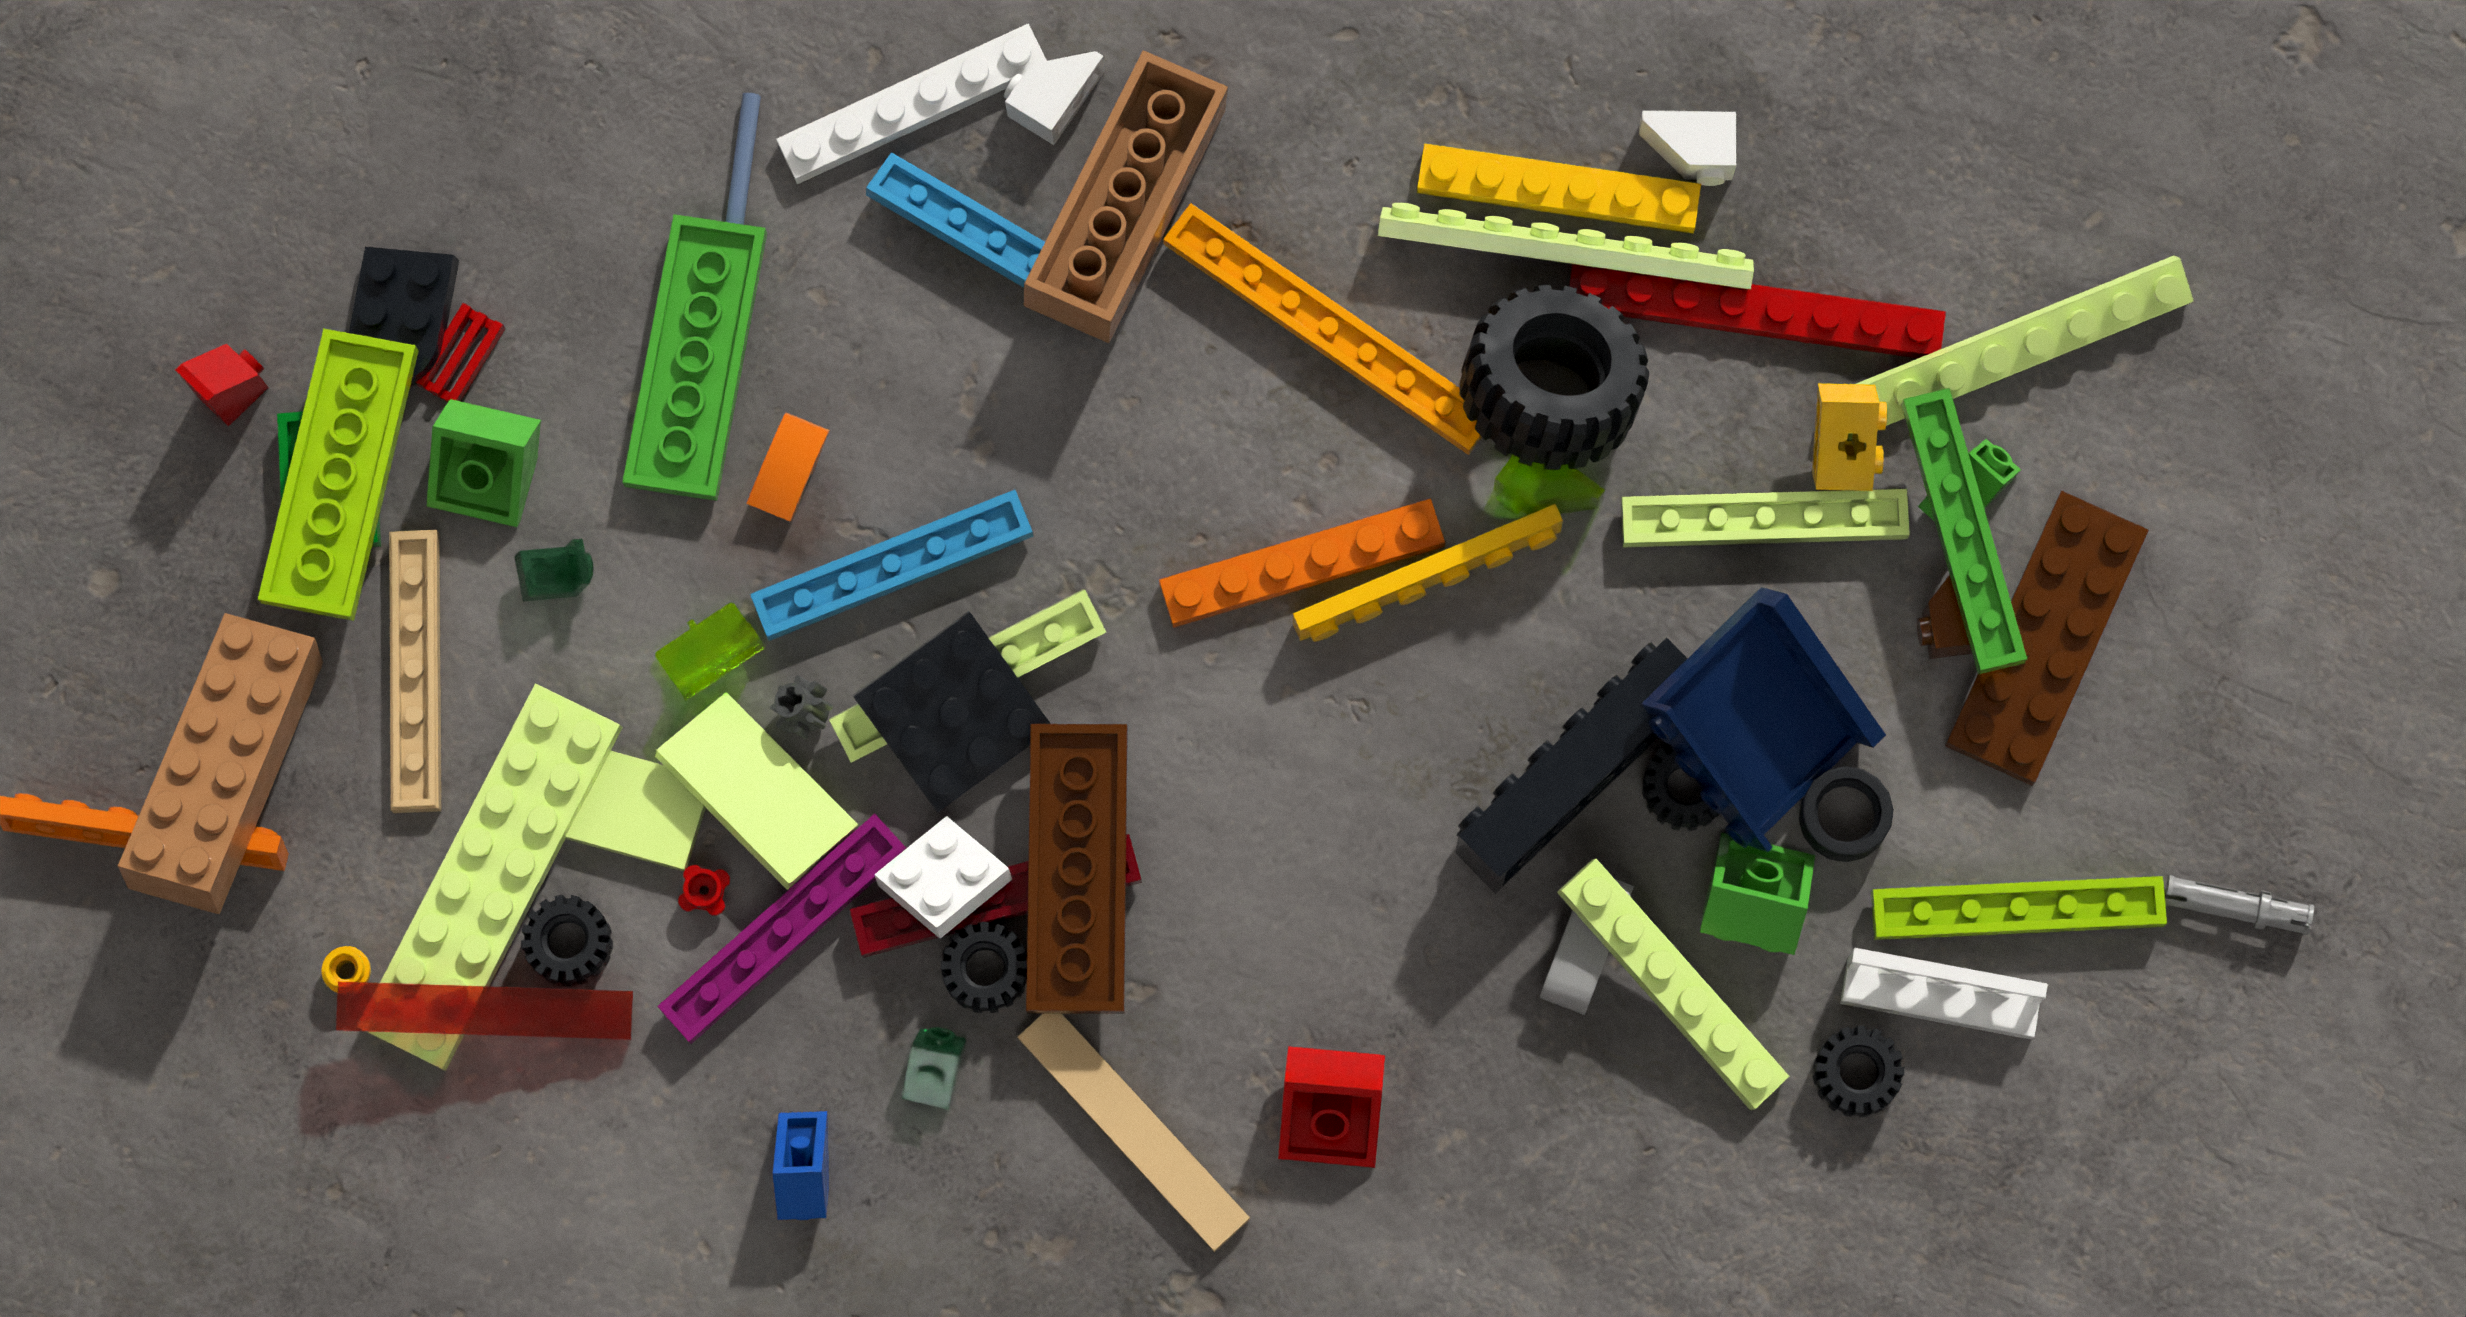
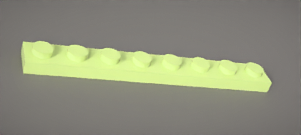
[1378,203,1754,289]
[1848,256,2194,441]

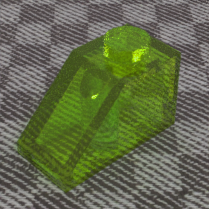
[1493,455,1605,515]

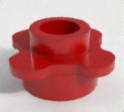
[678,865,731,916]

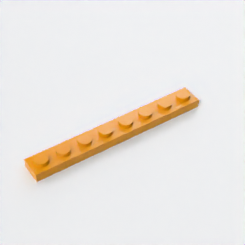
[1163,203,1482,455]

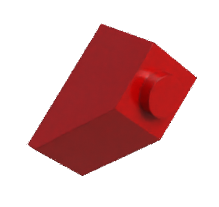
[175,344,269,427]

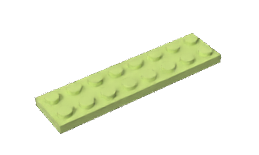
[357,683,623,1071]

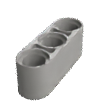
[1539,879,1634,1015]

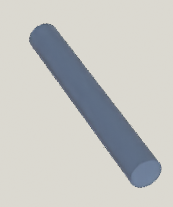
[725,93,761,225]

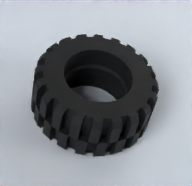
[1459,285,1649,470]

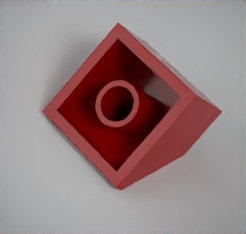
[1278,1046,1385,1168]

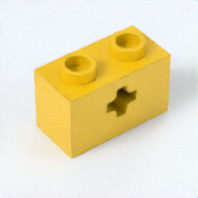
[1812,383,1887,491]

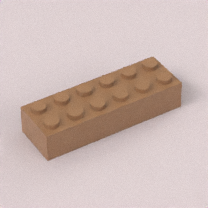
[1024,50,1228,343]
[118,613,323,914]

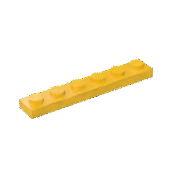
[1417,143,1701,234]
[1293,504,1563,642]

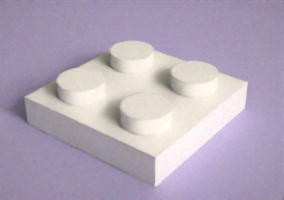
[875,816,1012,939]

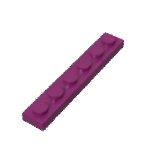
[657,813,907,1044]

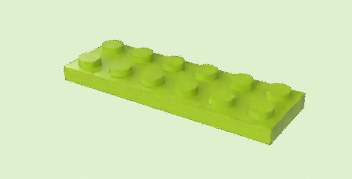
[258,328,419,621]

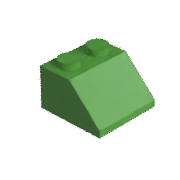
[426,399,541,527]
[1700,833,1815,955]

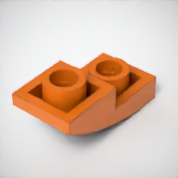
[746,412,830,521]

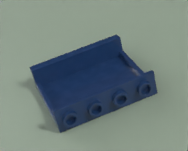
[1641,587,1886,852]

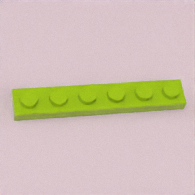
[1871,876,2167,940]

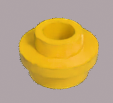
[321,946,371,995]

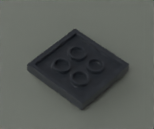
[852,611,1051,813]

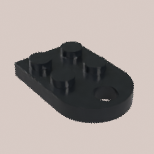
[349,246,459,387]

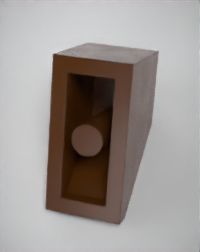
[1917,575,1972,659]

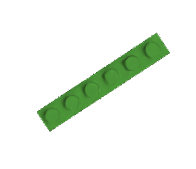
[1901,388,2027,674]

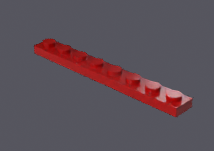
[1569,264,1946,358]

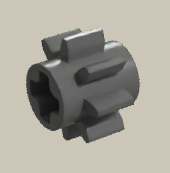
[770,676,833,739]

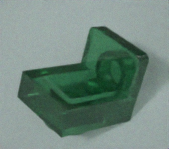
[514,538,594,602]
[901,1027,966,1109]

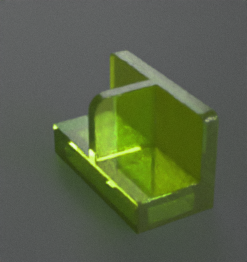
[655,602,765,701]

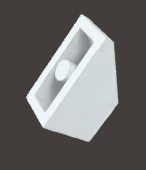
[1004,51,1105,145]
[1639,111,1736,186]

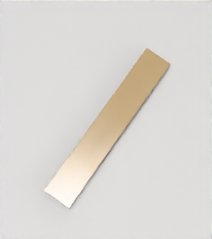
[389,530,441,813]
[1017,1014,1250,1253]

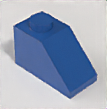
[773,1111,829,1220]

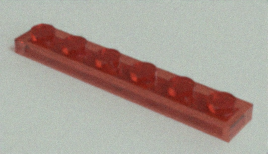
[336,982,633,1040]

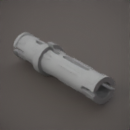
[2164,875,2314,935]

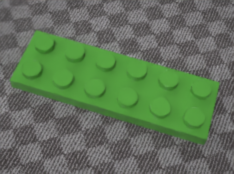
[622,214,767,501]

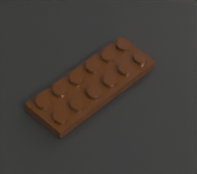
[1945,491,2149,786]
[1026,724,1128,1014]

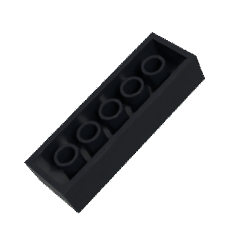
[1455,638,1688,894]

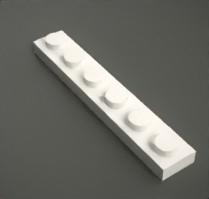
[776,24,1047,184]

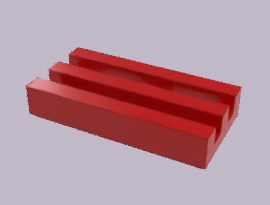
[416,303,505,402]

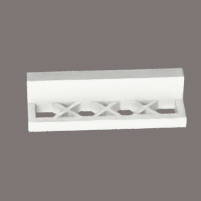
[1840,948,2048,1040]

